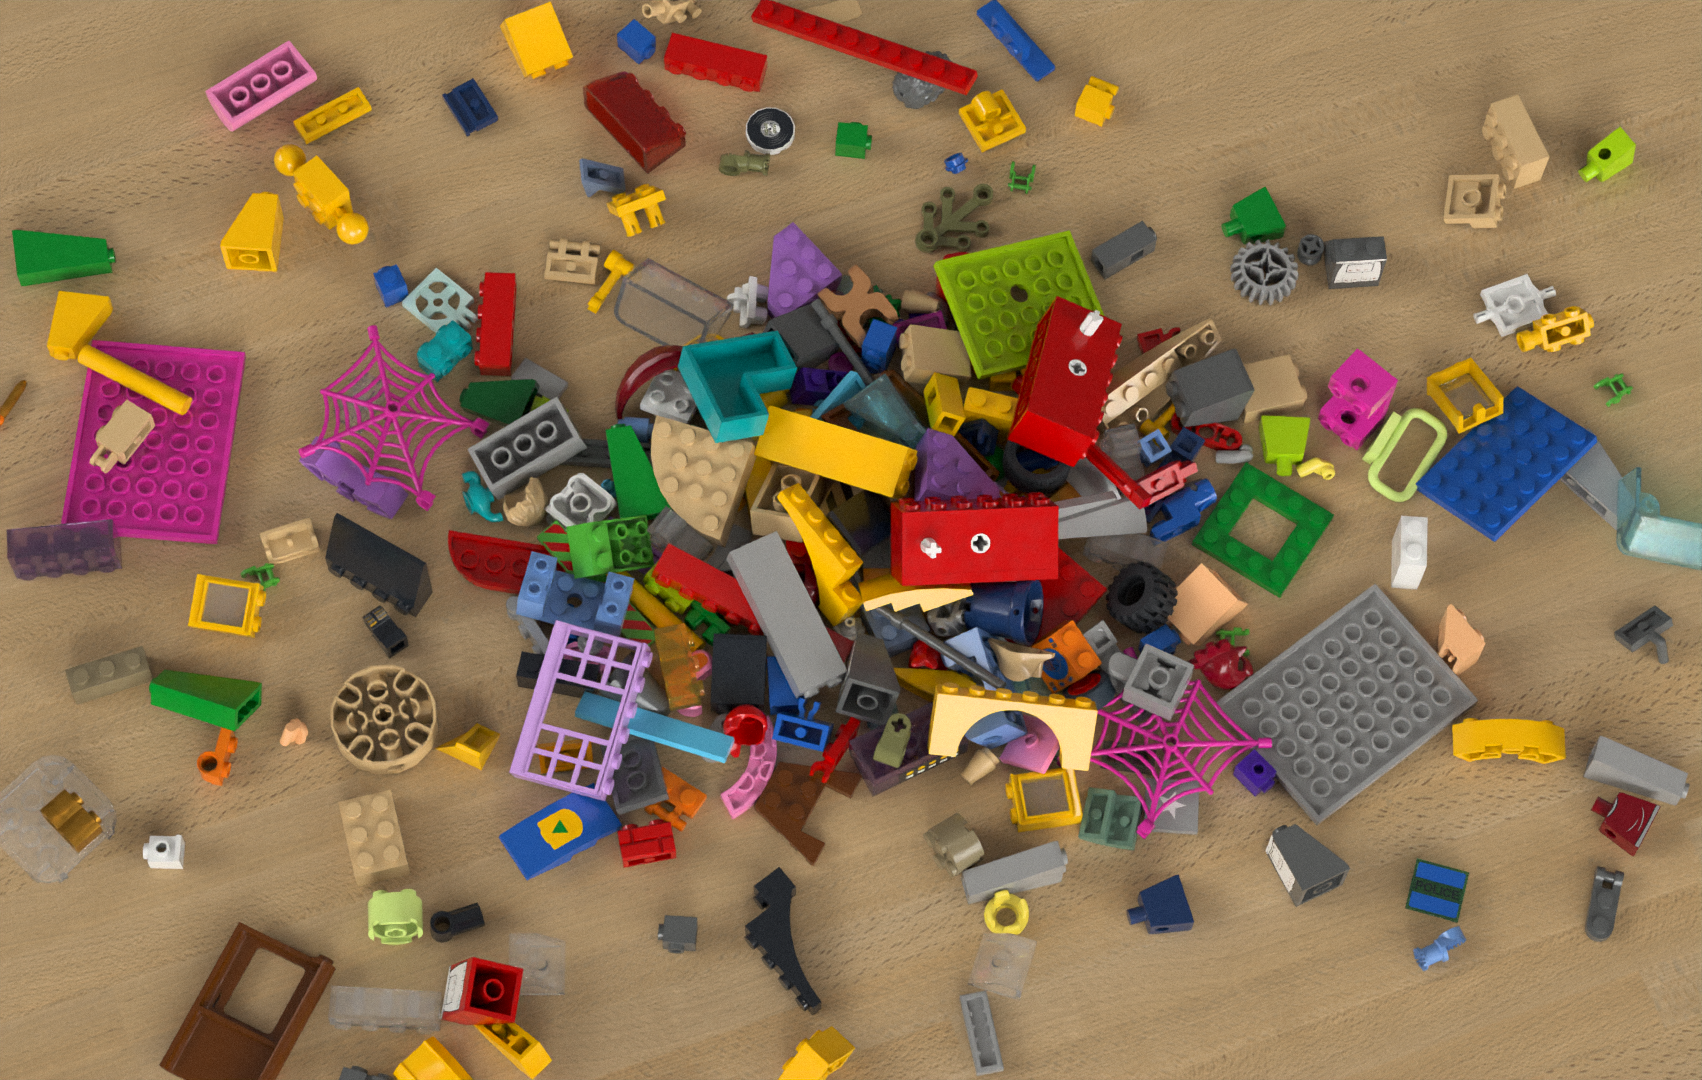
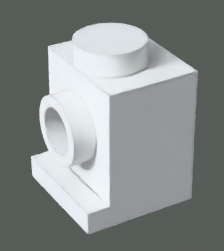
[143,835,185,869]

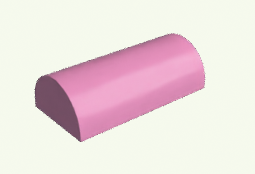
[205,41,317,132]

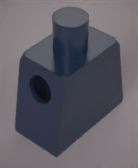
[1126,874,1194,934]

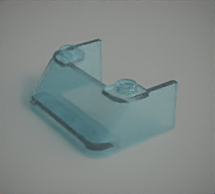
[1616,467,1702,570]

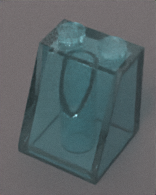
[843,374,927,450]

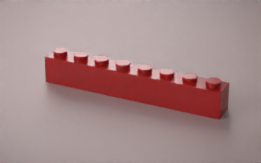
[651,543,854,663]

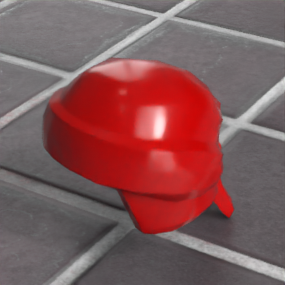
[723,704,768,758]

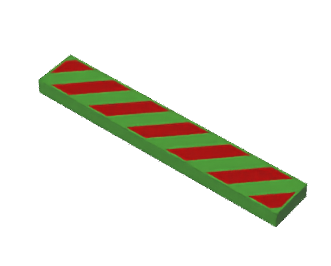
[537,520,660,646]

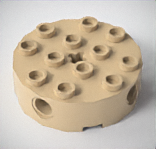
[330,665,439,775]

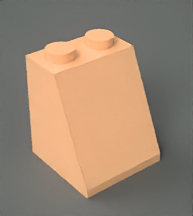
[1166,563,1248,646]

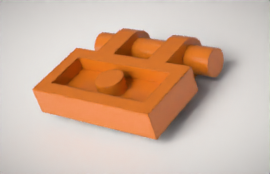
[643,767,707,832]

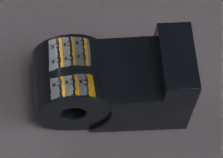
[362,605,409,659]

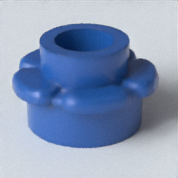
[944,152,968,174]

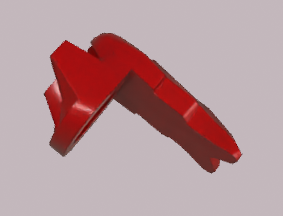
[908,640,948,671]

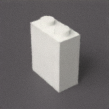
[1391,516,1428,590]

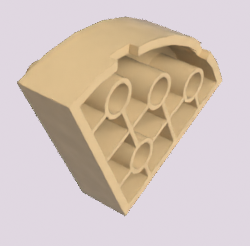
[651,415,757,548]

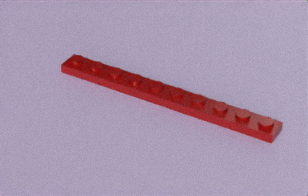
[751,0,978,96]

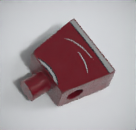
[1591,792,1661,856]

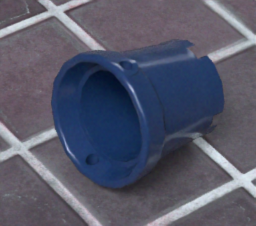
[964,580,1044,646]

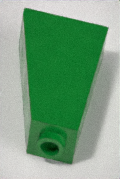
[12,230,116,287]
[605,424,673,521]
[149,669,262,731]

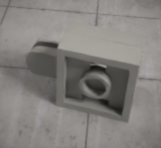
[1108,644,1194,721]

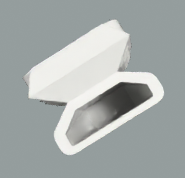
[544,473,617,531]

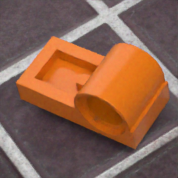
[197,727,238,786]

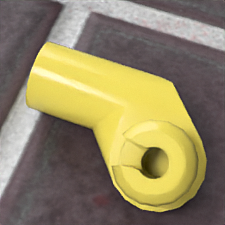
[1295,457,1335,480]

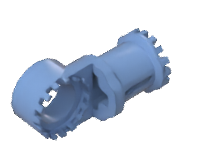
[1413,926,1466,971]

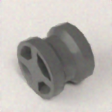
[1297,234,1324,266]

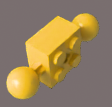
[274,144,369,245]

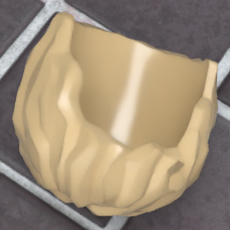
[503,477,548,527]

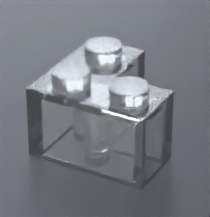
[1100,423,1145,495]
[647,506,714,562]

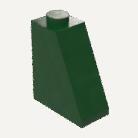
[459,379,540,427]

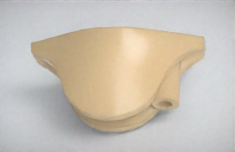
[988,638,1055,681]

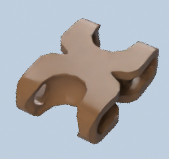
[817,265,899,348]

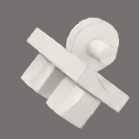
[727,276,769,329]

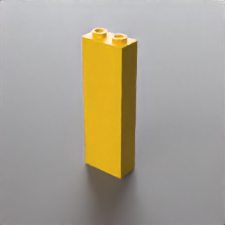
[754,405,917,500]

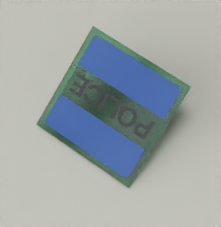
[1405,858,1469,923]

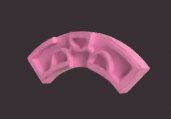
[720,715,777,819]

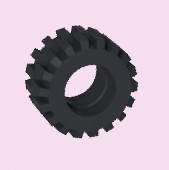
[1106,561,1178,634]

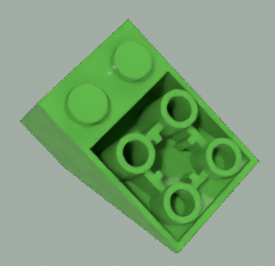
[566,515,654,579]

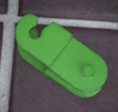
[1008,161,1036,194]
[1594,373,1633,407]
[240,563,280,591]
[1216,627,1250,656]

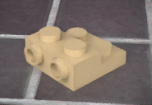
[1443,174,1506,228]

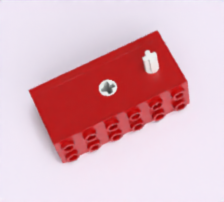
[1007,296,1123,467]
[891,492,1059,586]

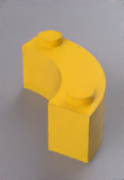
[1452,718,1566,764]

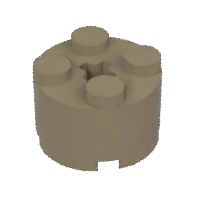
[923,813,984,877]

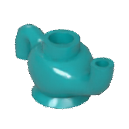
[462,471,503,522]

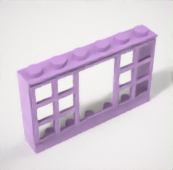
[509,620,653,801]

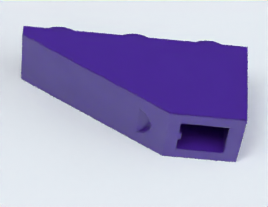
[790,367,868,406]

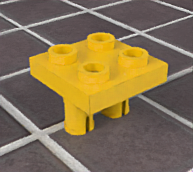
[606,184,666,237]

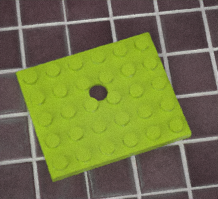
[933,230,1104,380]

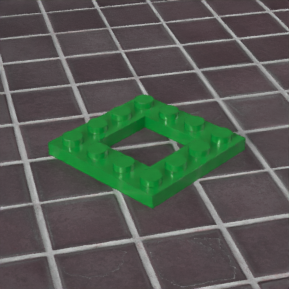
[1192,462,1334,598]

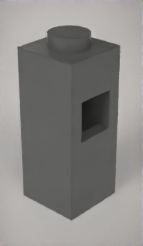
[1091,221,1157,279]

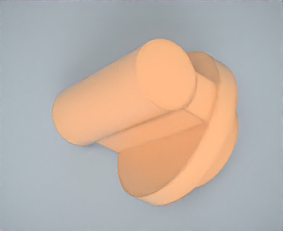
[280,718,308,746]

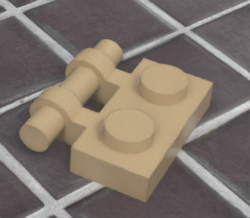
[544,238,601,284]

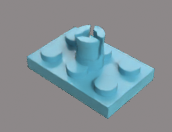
[810,370,878,430]

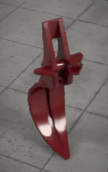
[615,332,754,420]

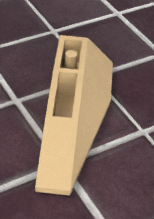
[1097,318,1222,446]

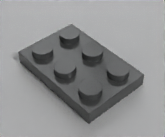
[600,734,669,815]

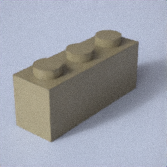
[65,646,153,704]

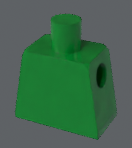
[1221,187,1286,245]

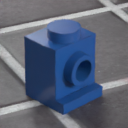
[1138,624,1181,655]

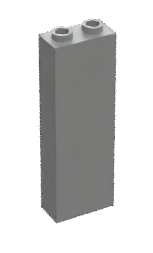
[726,531,847,699]

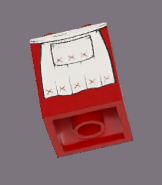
[441,957,524,1025]

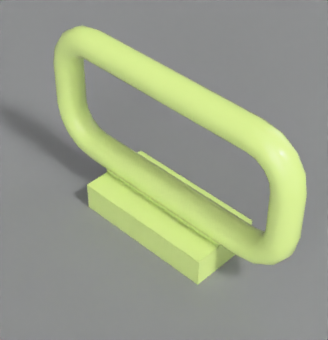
[1362,408,1447,502]

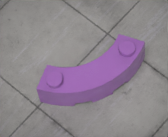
[299,436,409,519]

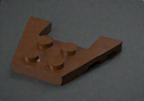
[755,762,862,866]

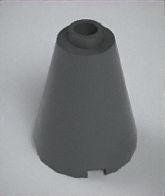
[598,651,673,716]

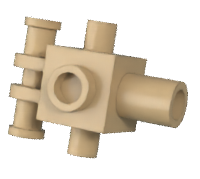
[642,0,702,24]

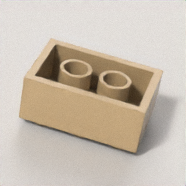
[1482,95,1550,189]
[750,462,826,542]
[338,790,411,887]

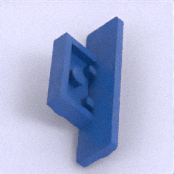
[977,0,1055,81]

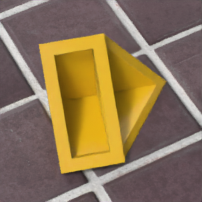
[435,723,500,770]

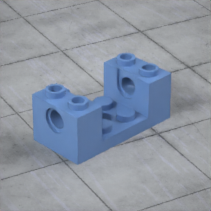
[516,551,634,637]
[941,627,1028,749]

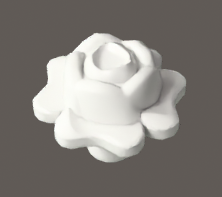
[833,615,865,641]

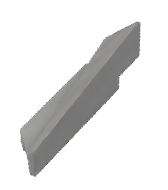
[1054,491,1147,539]

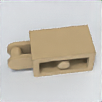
[90,399,155,473]

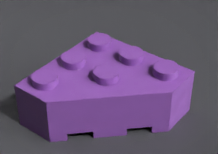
[768,222,842,319]
[914,428,999,501]

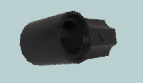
[430,902,485,943]

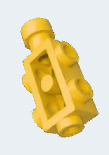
[1516,306,1594,352]

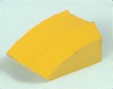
[393,1036,473,1080]

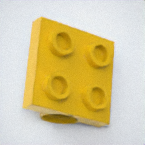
[959,89,1026,152]

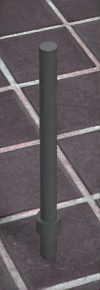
[811,298,905,430]
[876,605,1006,689]

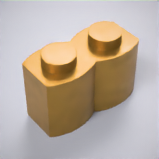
[40,789,103,853]

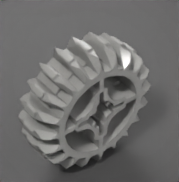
[1230,239,1299,306]

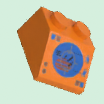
[1029,620,1102,694]

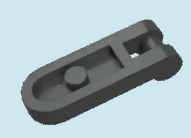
[1585,866,1624,942]

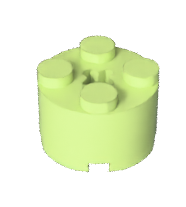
[368,889,423,945]

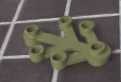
[915,184,993,253]

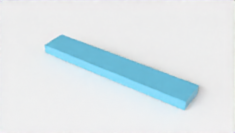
[575,691,734,763]

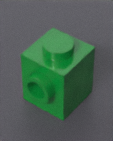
[835,122,872,159]

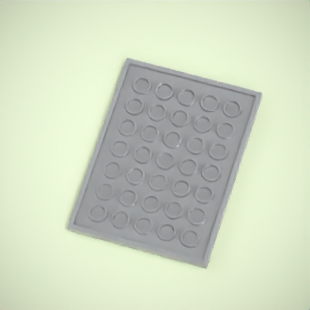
[1216,584,1478,826]

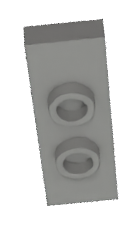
[959,990,1004,1076]

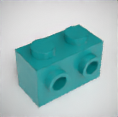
[417,320,473,382]

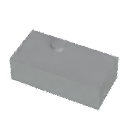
[468,397,587,500]

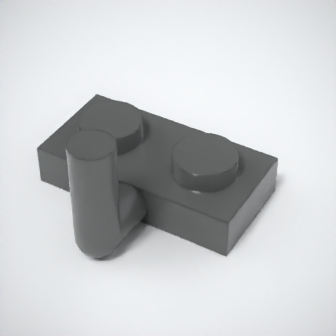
[1614,606,1673,664]

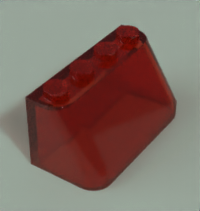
[583,71,686,174]

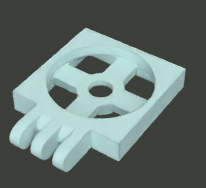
[402,268,478,333]

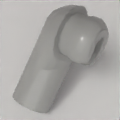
[1216,444,1254,464]

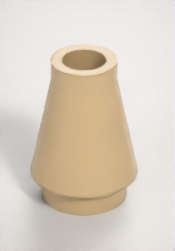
[901,289,941,314]
[960,747,1000,785]

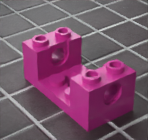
[1318,348,1398,450]

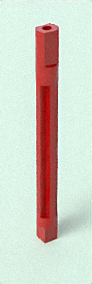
[1011,374,1152,510]

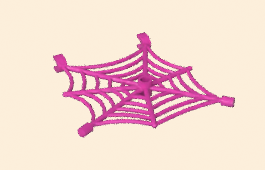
[298,325,490,511]
[1056,647,1272,839]

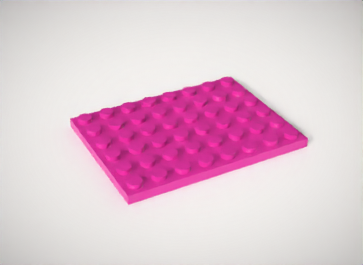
[60,340,246,544]

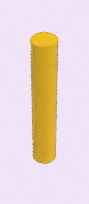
[78,344,192,416]
[605,571,706,655]

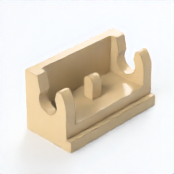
[260,517,320,566]

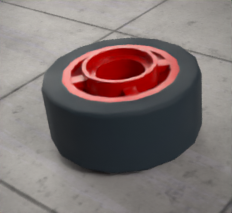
[1062,670,1116,710]

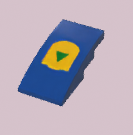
[498,783,622,880]

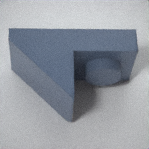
[579,158,626,197]

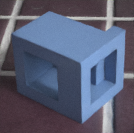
[1133,429,1172,468]

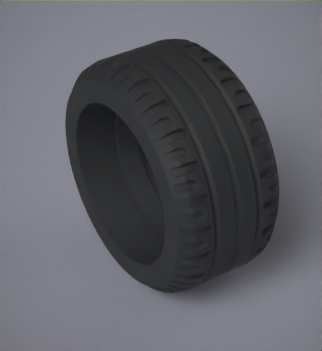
[1002,440,1071,495]

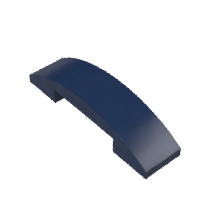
[1144,427,1205,524]

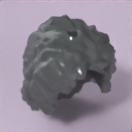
[892,51,953,109]

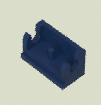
[958,418,999,457]

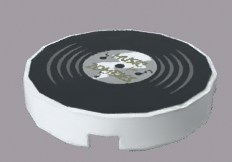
[746,107,795,155]

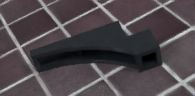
[744,867,822,1015]

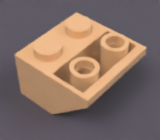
[1437,604,1486,676]

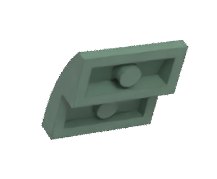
[1078,787,1143,851]

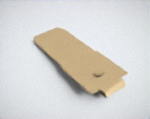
[801,0,862,23]

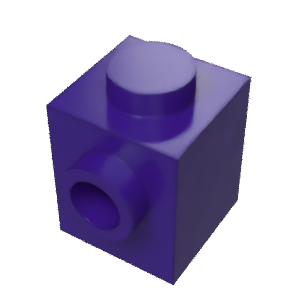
[1233,749,1277,797]

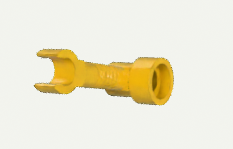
[587,250,634,314]
[1139,404,1175,448]

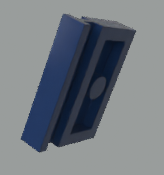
[442,78,498,137]

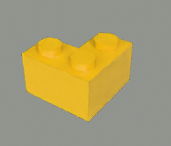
[778,1026,855,1080]

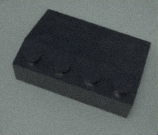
[325,513,433,617]

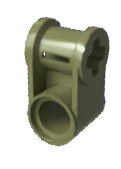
[873,713,911,769]

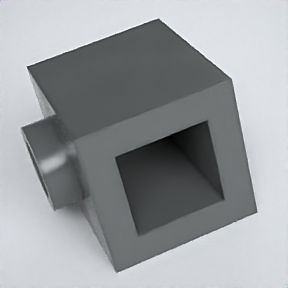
[658,915,698,954]

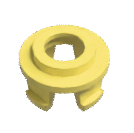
[984,890,1029,937]

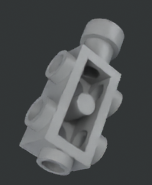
[927,583,971,636]

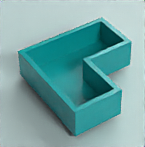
[678,330,797,443]

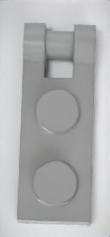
[506,596,549,655]

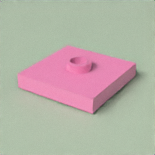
[999,715,1059,774]

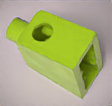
[1578,127,1636,182]
[1259,415,1310,476]

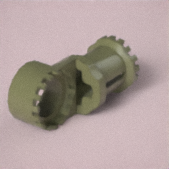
[719,150,770,176]

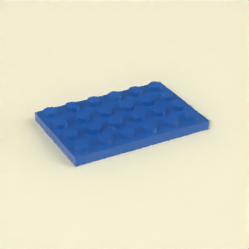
[1416,386,1597,542]

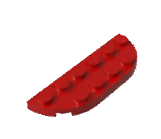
[448,530,567,595]

